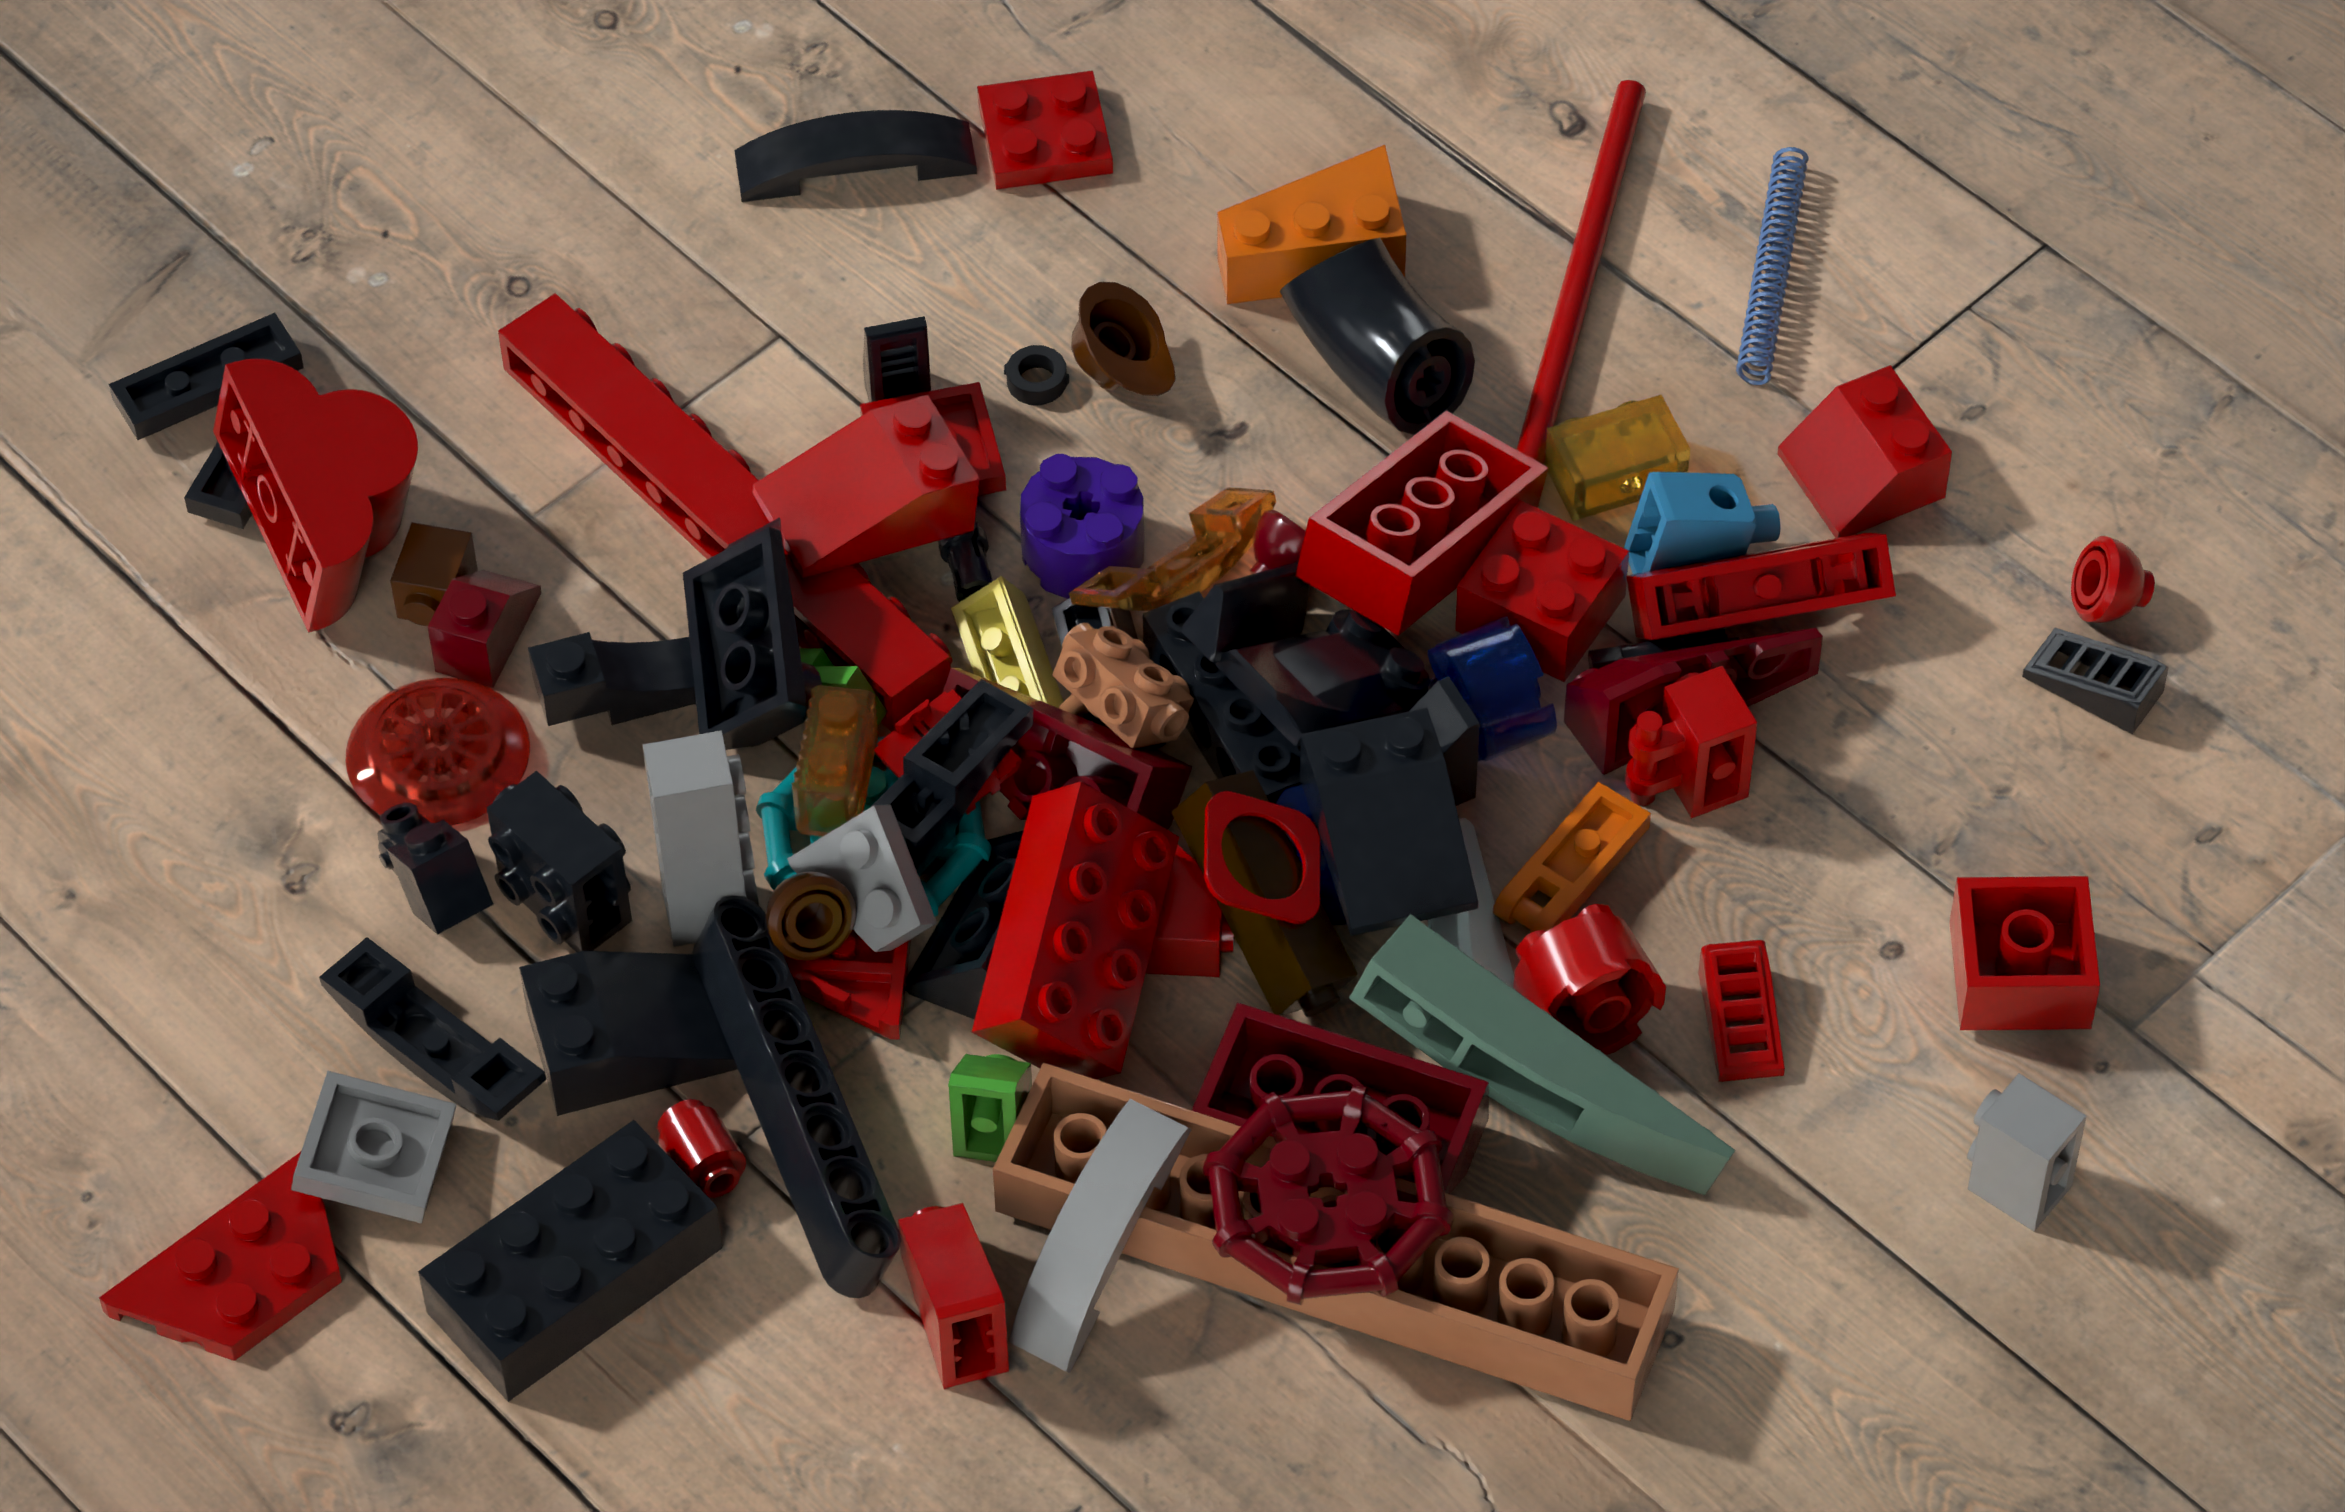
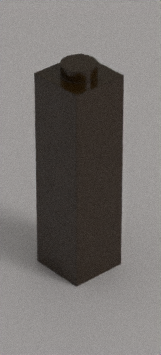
[1171,770,1358,1017]

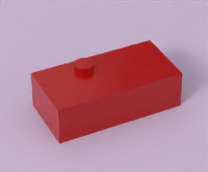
[1295,411,1548,636]

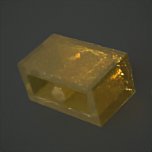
[1545,394,1690,521]

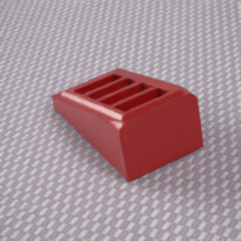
[1698,940,1785,1082]

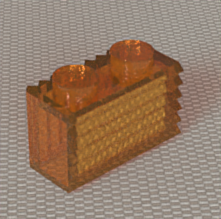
[792,685,879,836]

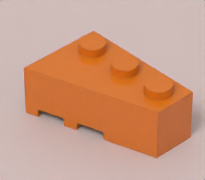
[1217,145,1406,304]

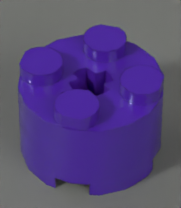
[1020,454,1144,599]

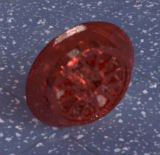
[345,678,530,826]

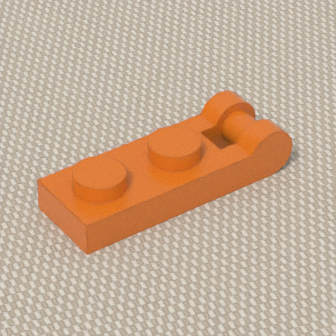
[1493,781,1651,933]

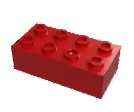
[972,781,1179,1079]

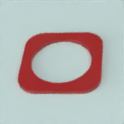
[1204,791,1320,924]

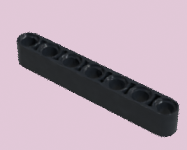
[692,896,901,1298]

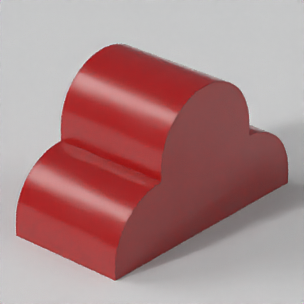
[213,359,418,633]

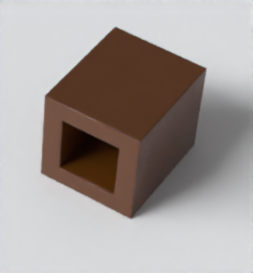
[390,522,478,626]

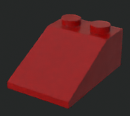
[752,395,980,578]

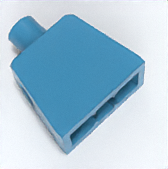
[1624,472,1781,574]

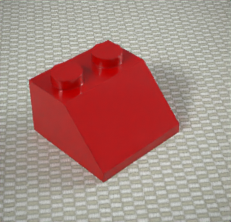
[1777,365,1952,538]

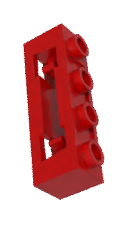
[1626,533,1896,640]

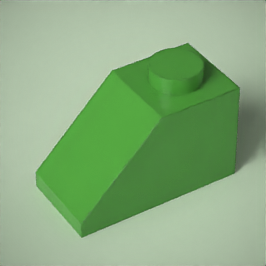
[948,1054,1032,1162]

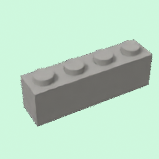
[643,730,759,947]

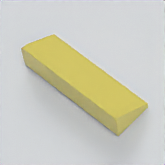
[951,576,1064,708]

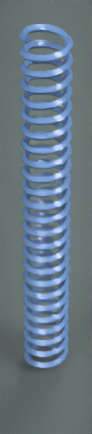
[1736,147,1809,385]

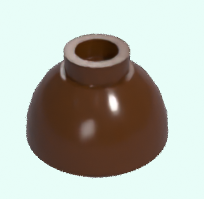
[766,872,856,961]

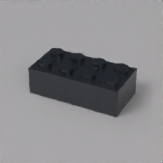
[418,1120,722,1402]

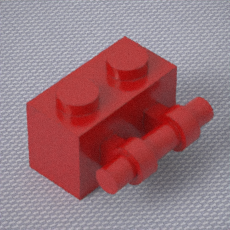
[1625,666,1757,819]

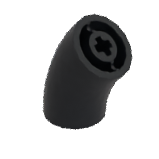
[1280,238,1475,435]

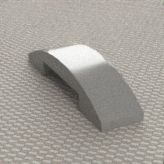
[1008,1099,1192,1373]

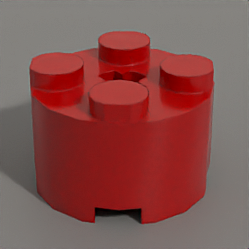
[1514,904,1666,1055]

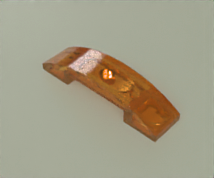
[1069,487,1277,611]

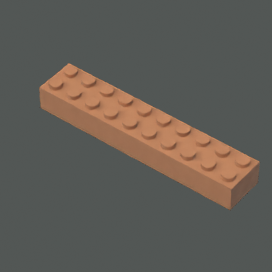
[993,1063,1679,1421]

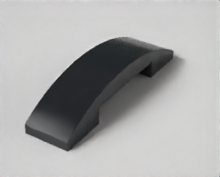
[734,110,977,202]
[319,937,547,1121]

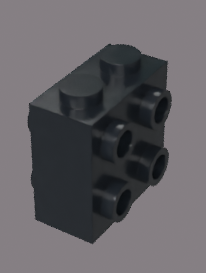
[487,771,632,952]

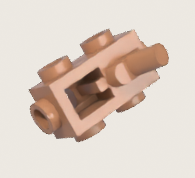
[1052,622,1194,749]

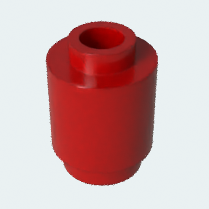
[657,1099,746,1198]

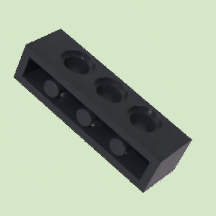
[1143,591,1313,821]

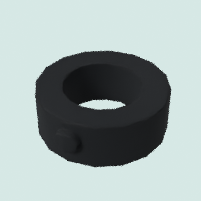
[1004,345,1069,405]

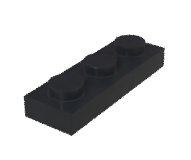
[109,313,304,440]

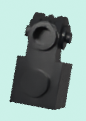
[377,803,494,935]

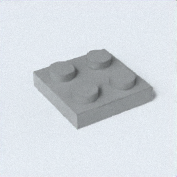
[291,1071,457,1224]

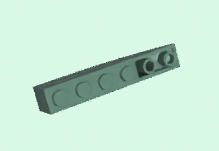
[1349,914,1735,1195]

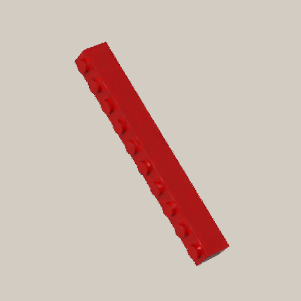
[498,293,953,732]

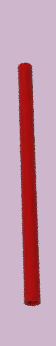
[1516,80,1646,465]

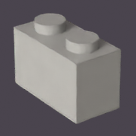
[1967,1073,2087,1231]

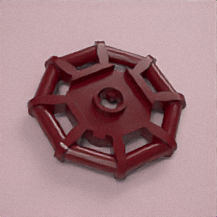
[1202,1084,1454,1305]

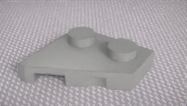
[787,804,937,952]

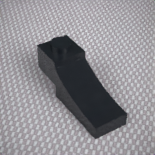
[528,632,696,726]
[870,679,1033,875]

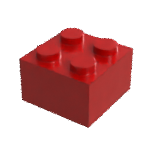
[1455,500,1629,683]
[1949,876,2100,1030]

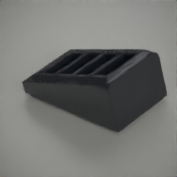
[863,316,931,402]
[2022,628,2169,734]

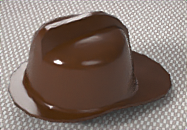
[1071,282,1176,396]

